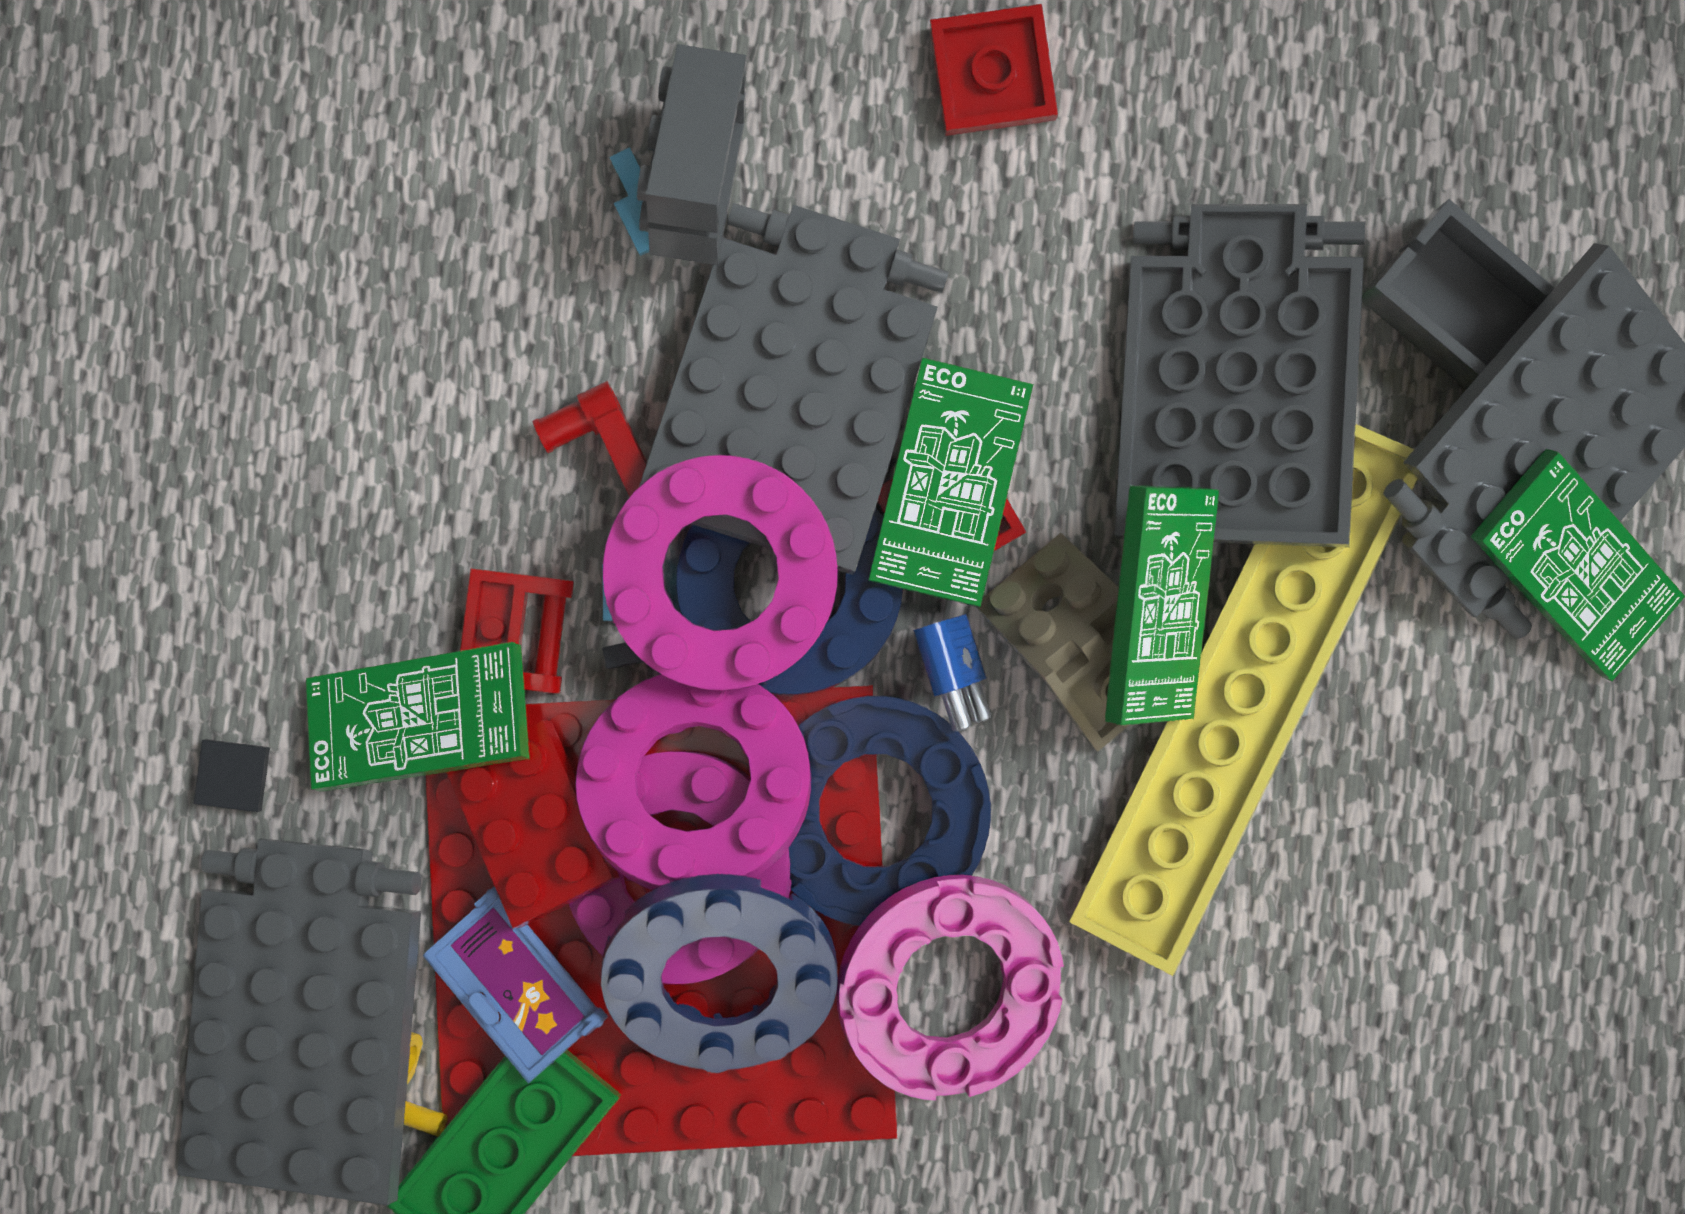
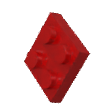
[929,4,1058,136]

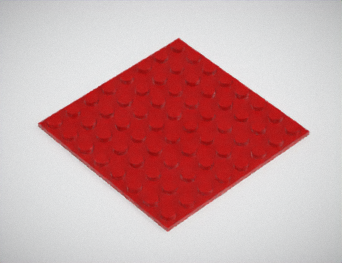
[426,685,898,1156]

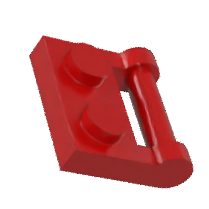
[460,568,574,693]

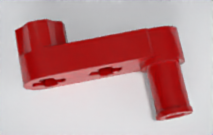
[532,381,647,497]

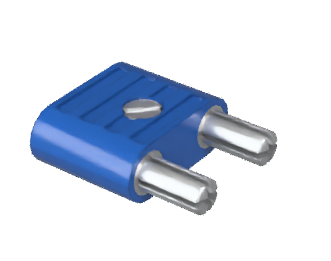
[913,614,991,731]

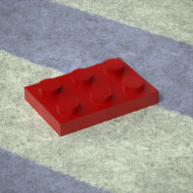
[446,720,620,928]

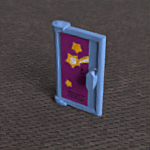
[423,887,608,1083]

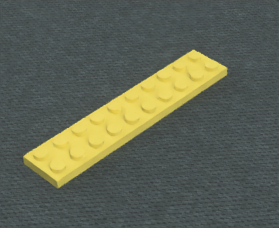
[1069,424,1418,976]

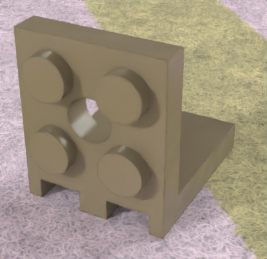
[976,533,1129,752]

